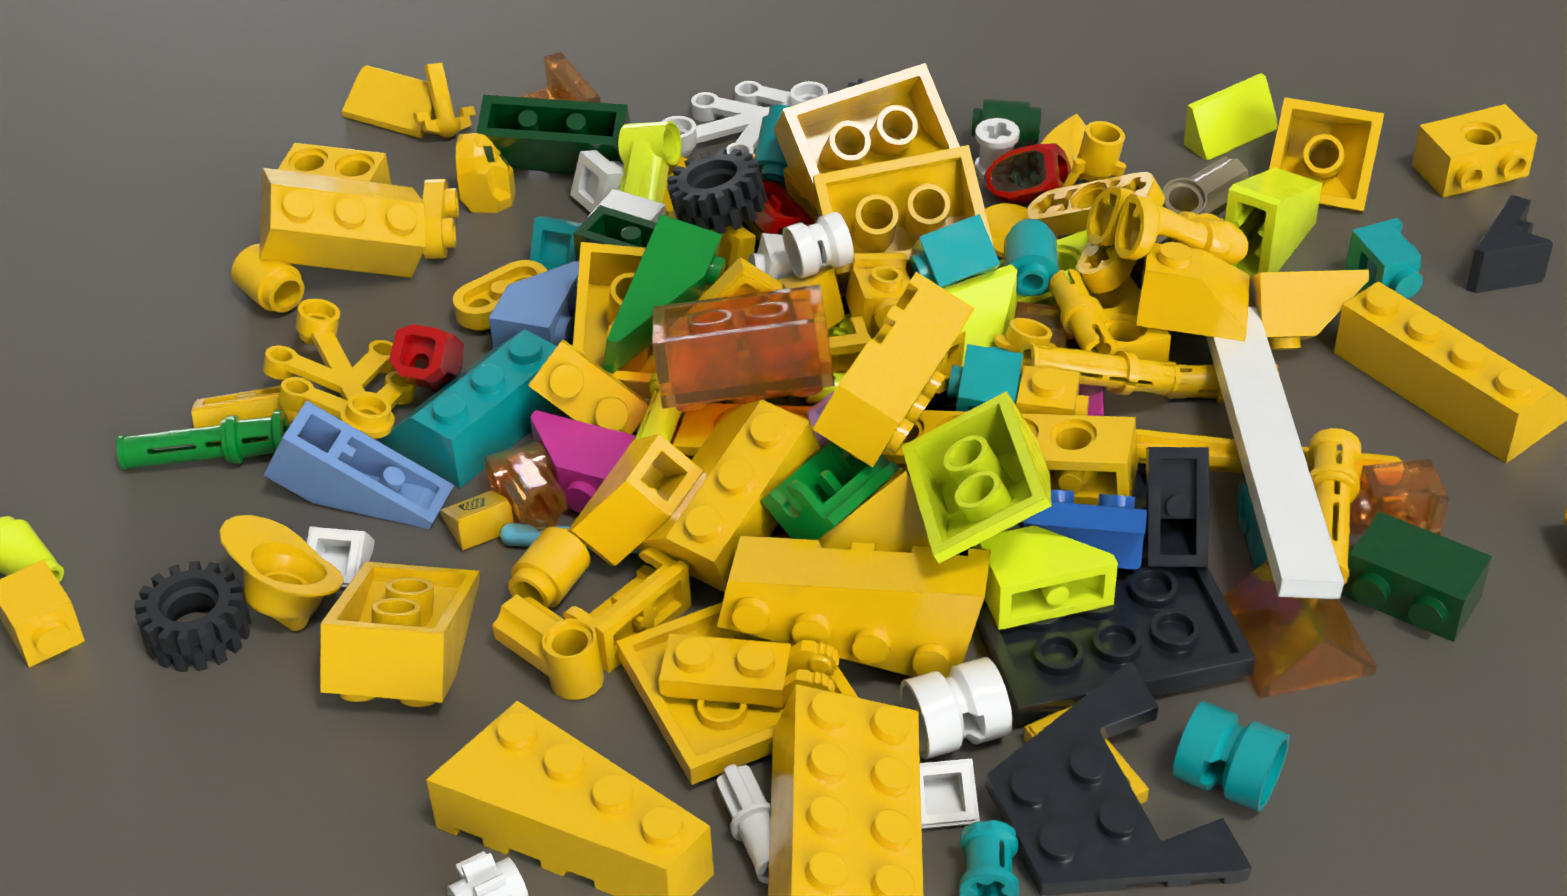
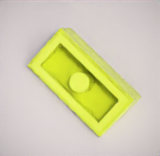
[1183,73,1278,160]

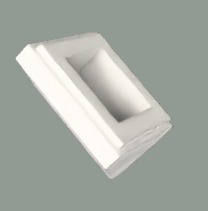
[307,527,375,588]
[920,758,980,829]

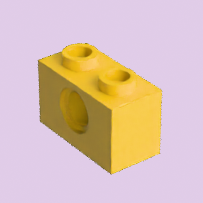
[1412,104,1538,198]

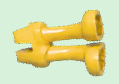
[1086,186,1248,265]

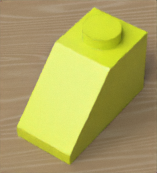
[977,525,1118,630]

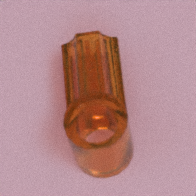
[484,440,568,531]

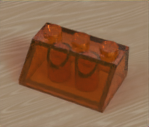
[652,284,835,412]

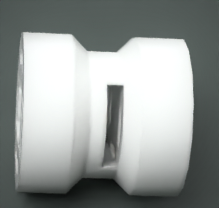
[782,212,854,279]

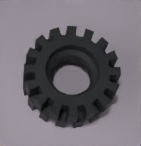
[667,148,767,234]
[134,561,251,672]

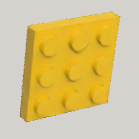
[616,602,859,785]

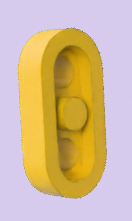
[423,179,459,259]
[453,260,547,331]

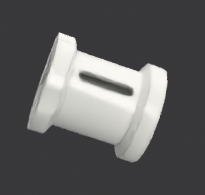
[974,118,1020,182]

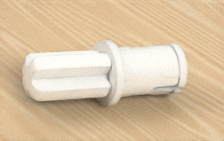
[717,764,771,884]

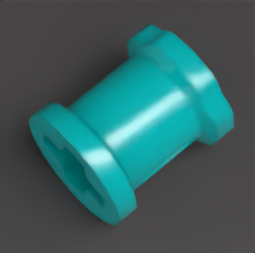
[959,820,1019,896]

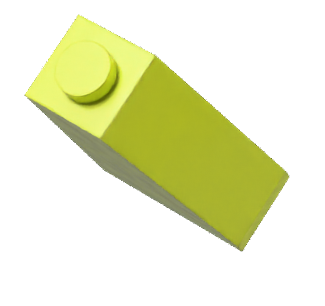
[1225,167,1322,278]

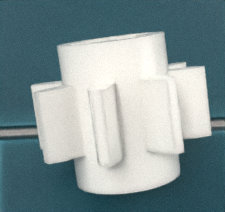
[446,851,529,896]

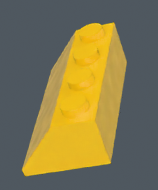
[1334,281,1567,463]

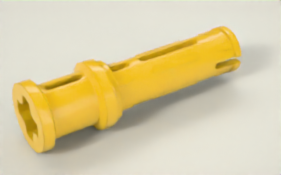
[1308,428,1361,584]

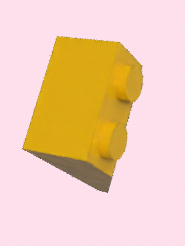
[320,561,480,707]

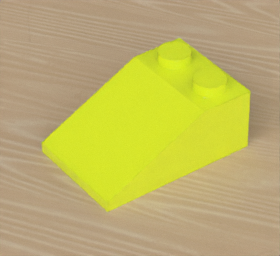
[901,391,1052,563]

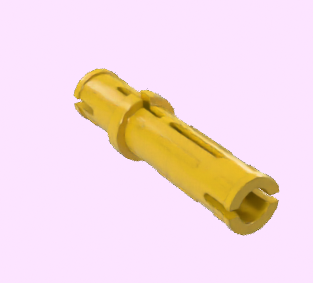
[1020,342,1181,397]

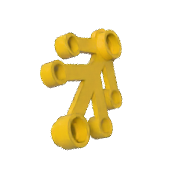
[263,299,417,440]

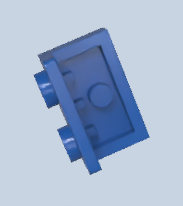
[1022,489,1147,569]

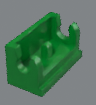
[761,441,899,540]

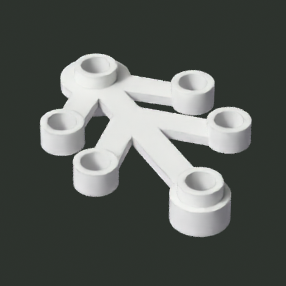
[661,81,828,158]

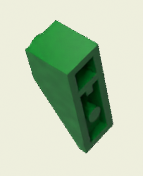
[603,214,727,374]

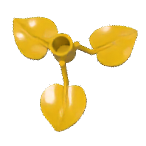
[985,114,1182,258]

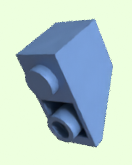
[489,261,579,348]

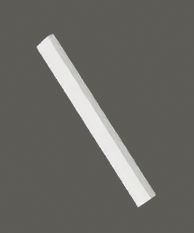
[1206,307,1344,599]

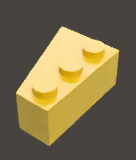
[812,272,975,467]

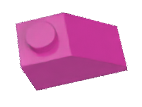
[530,410,635,513]

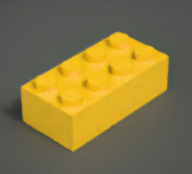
[768,684,923,896]

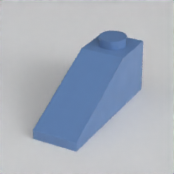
[263,401,454,529]

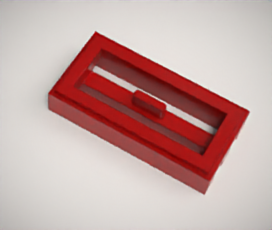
[753,180,816,234]

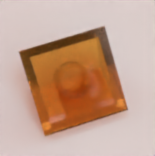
[1224,560,1377,698]

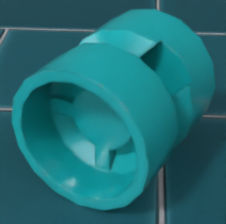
[1172,701,1290,812]

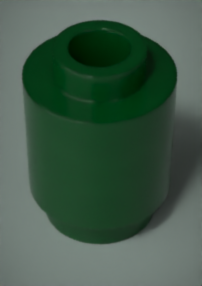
[971,99,1042,149]

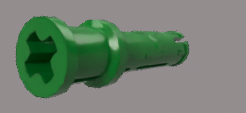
[116,409,289,470]

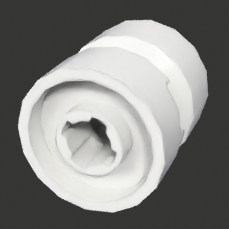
[900,657,1012,759]

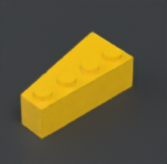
[717,536,991,678]
[426,701,714,896]

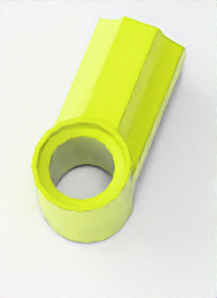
[618,121,682,204]

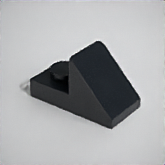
[1466,194,1553,293]
[1142,447,1209,567]

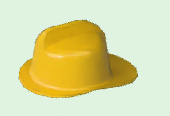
[219,515,344,631]

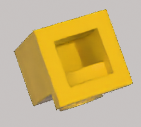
[845,253,910,335]

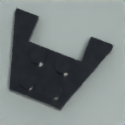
[985,662,1252,896]

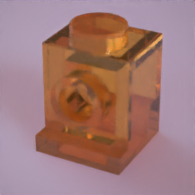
[1350,459,1449,535]

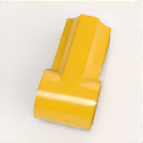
[492,594,604,700]

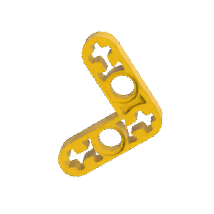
[1026,172,1165,293]

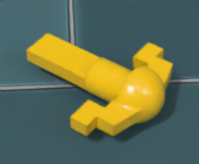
[413,63,476,138]

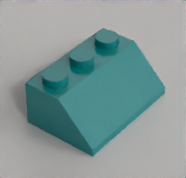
[380,329,559,489]

